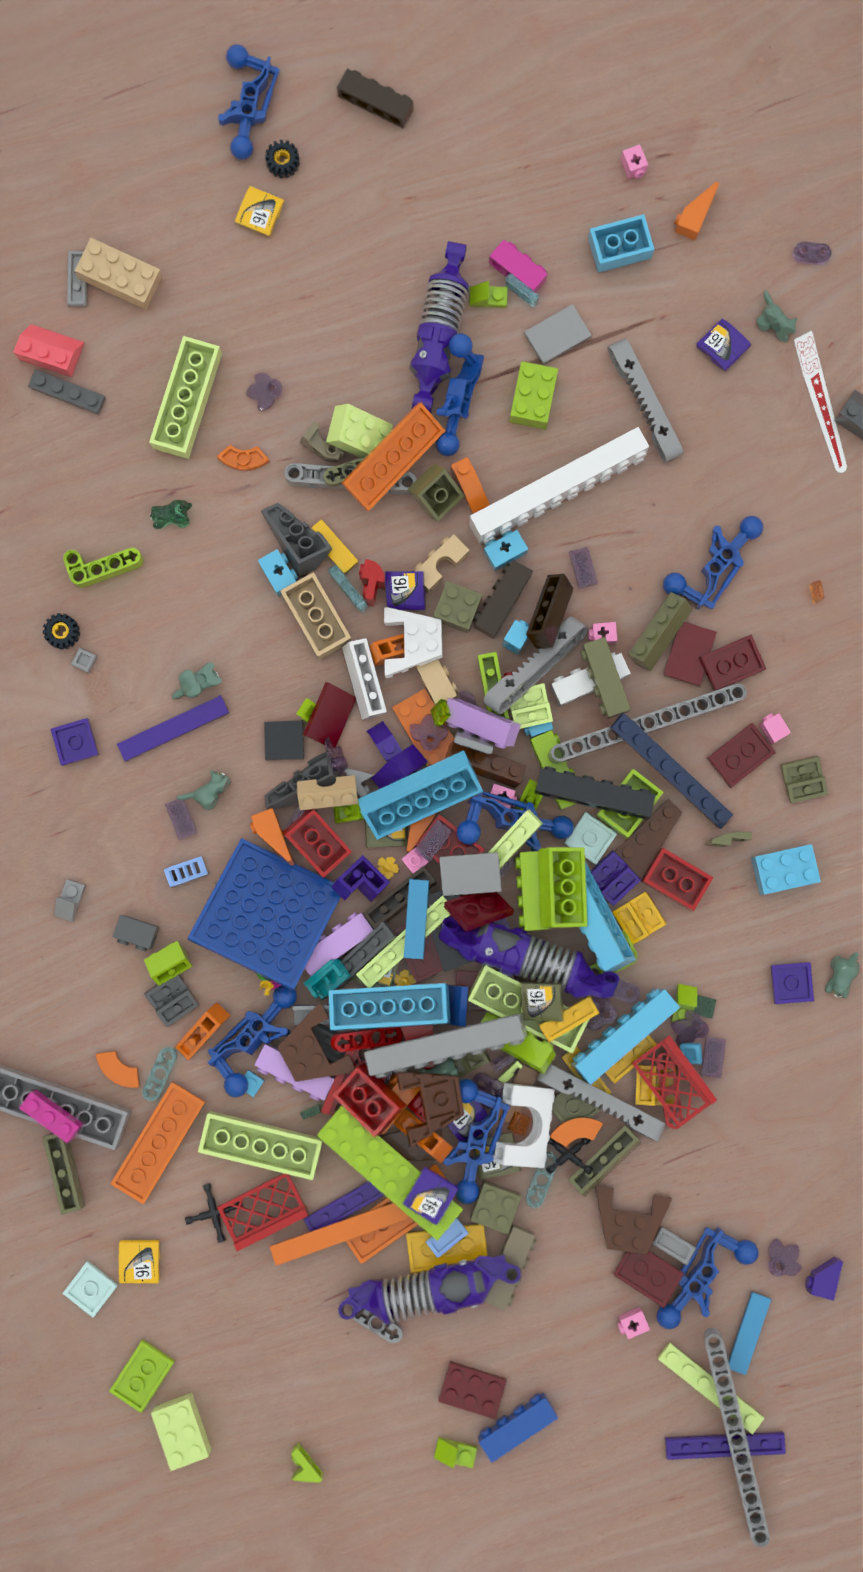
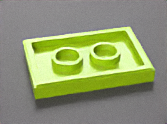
[109,1339,175,1414]

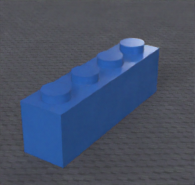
[478,1392,558,1463]

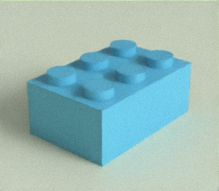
[588,214,654,273]
[751,844,821,895]

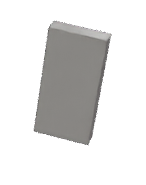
[652,1227,697,1265]

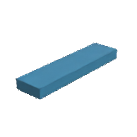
[404,879,429,959]
[728,1291,771,1375]

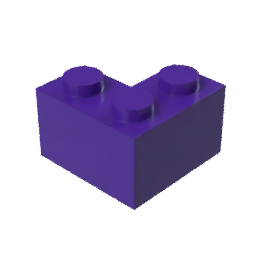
[371,744,428,789]
[331,855,390,902]

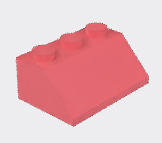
[14,324,84,378]

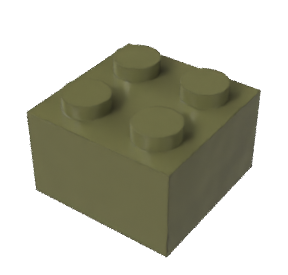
[407,463,465,522]
[433,581,482,634]
[470,1180,521,1235]

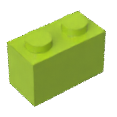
[144,941,193,986]

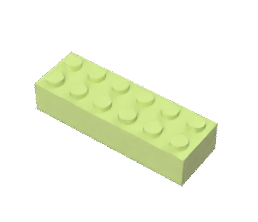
[149,336,222,459]
[467,965,589,1054]
[198,1111,323,1180]

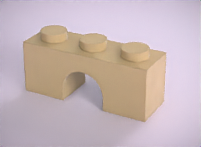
[413,534,470,593]
[297,775,358,810]

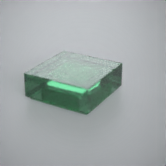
[693,995,716,1019]
[300,1104,322,1120]

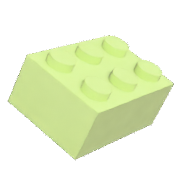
[326,404,393,458]
[151,1393,212,1471]

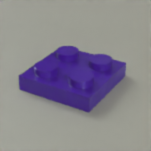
[51,718,99,766]
[770,962,814,1004]

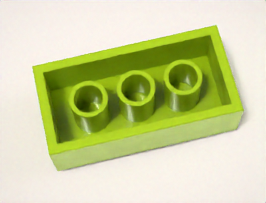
[515,851,548,931]

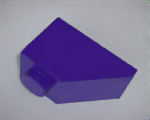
[367,721,402,763]
[805,1257,843,1301]

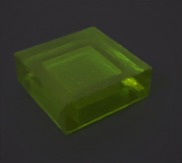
[430,699,451,727]

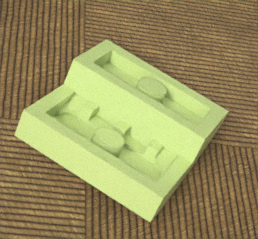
[510,683,553,729]

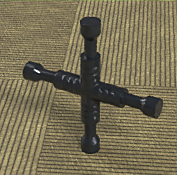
[546,1135,593,1175]
[185,1183,243,1243]

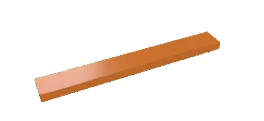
[270,1202,411,1266]

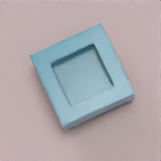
[680,1043,702,1064]
[244,1070,265,1097]

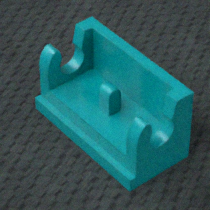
[303,959,351,1000]

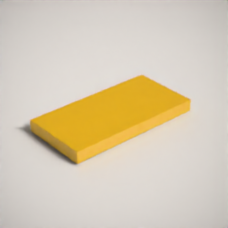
[406,1223,488,1273]

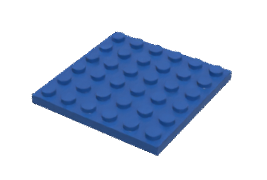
[188,838,341,991]

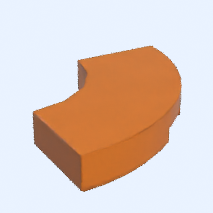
[216,444,270,470]
[96,1051,140,1088]
[550,1117,603,1147]

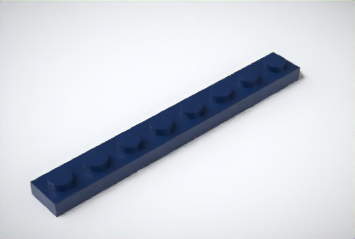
[610,713,733,829]

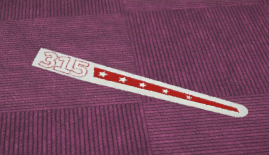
[794,331,847,473]

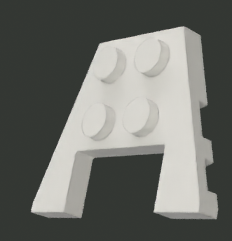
[384,607,443,678]

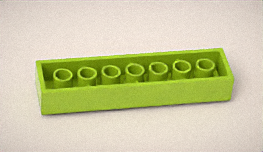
[317,1105,463,1241]

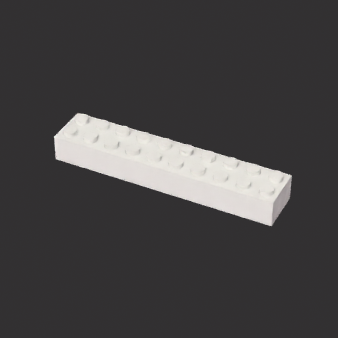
[469,427,649,544]

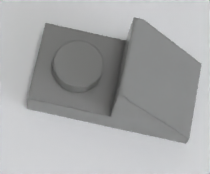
[345,769,374,798]
[54,879,86,922]

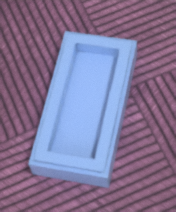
[426,1218,469,1258]

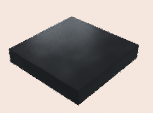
[264,721,304,761]

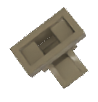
[299,422,344,463]

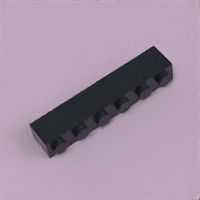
[534,766,656,820]

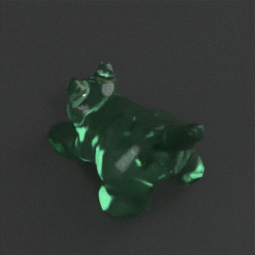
[149,500,192,529]

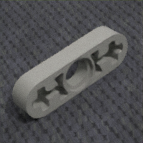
[351,1308,403,1343]

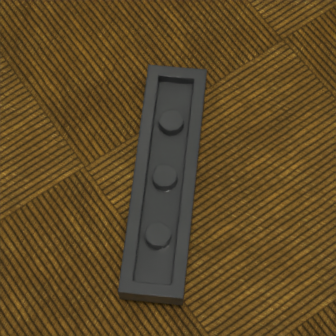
[28,369,106,415]
[339,922,397,987]

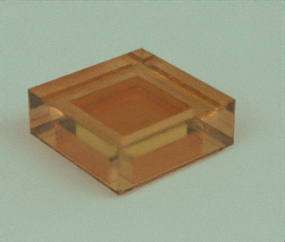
[810,580,824,603]
[507,1111,532,1136]

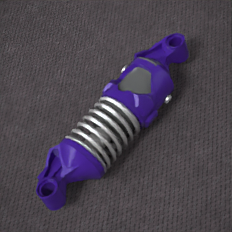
[409,241,469,413]
[439,917,619,998]
[338,1255,522,1325]

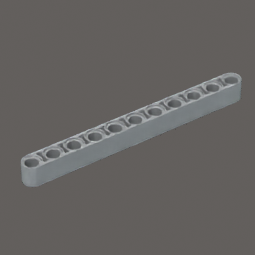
[548,684,747,764]
[704,1328,770,1547]

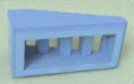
[164,856,208,887]

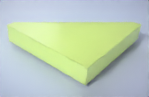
[492,1058,522,1090]

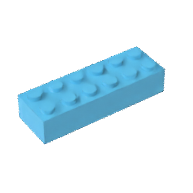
[358,751,483,840]
[579,862,636,972]
[329,983,451,1031]
[571,988,680,1085]

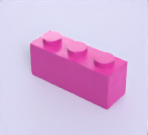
[489,239,547,297]
[19,1089,84,1143]

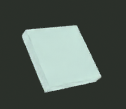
[564,812,617,865]
[62,1261,119,1317]

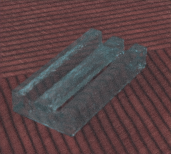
[505,273,539,307]

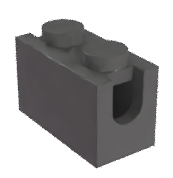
[113,915,160,951]

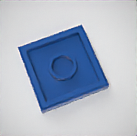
[448,984,468,1026]

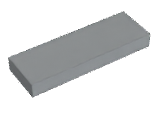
[67,251,87,307]

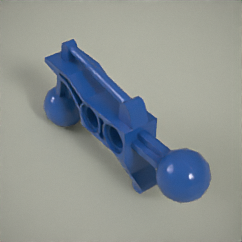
[218,44,280,160]
[436,333,484,456]
[663,516,763,609]
[456,789,574,852]
[208,985,297,1098]
[443,1079,510,1204]
[656,1227,759,1329]

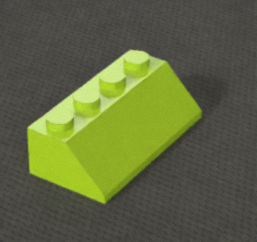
[539,847,587,928]

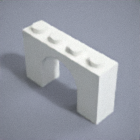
[494,1082,555,1168]

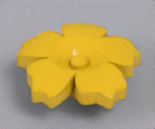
[377,856,399,880]
[394,969,416,986]

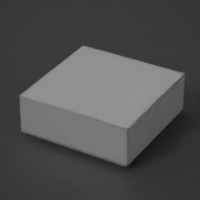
[71,648,98,673]

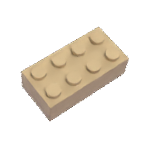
[75,238,162,310]
[280,572,352,660]

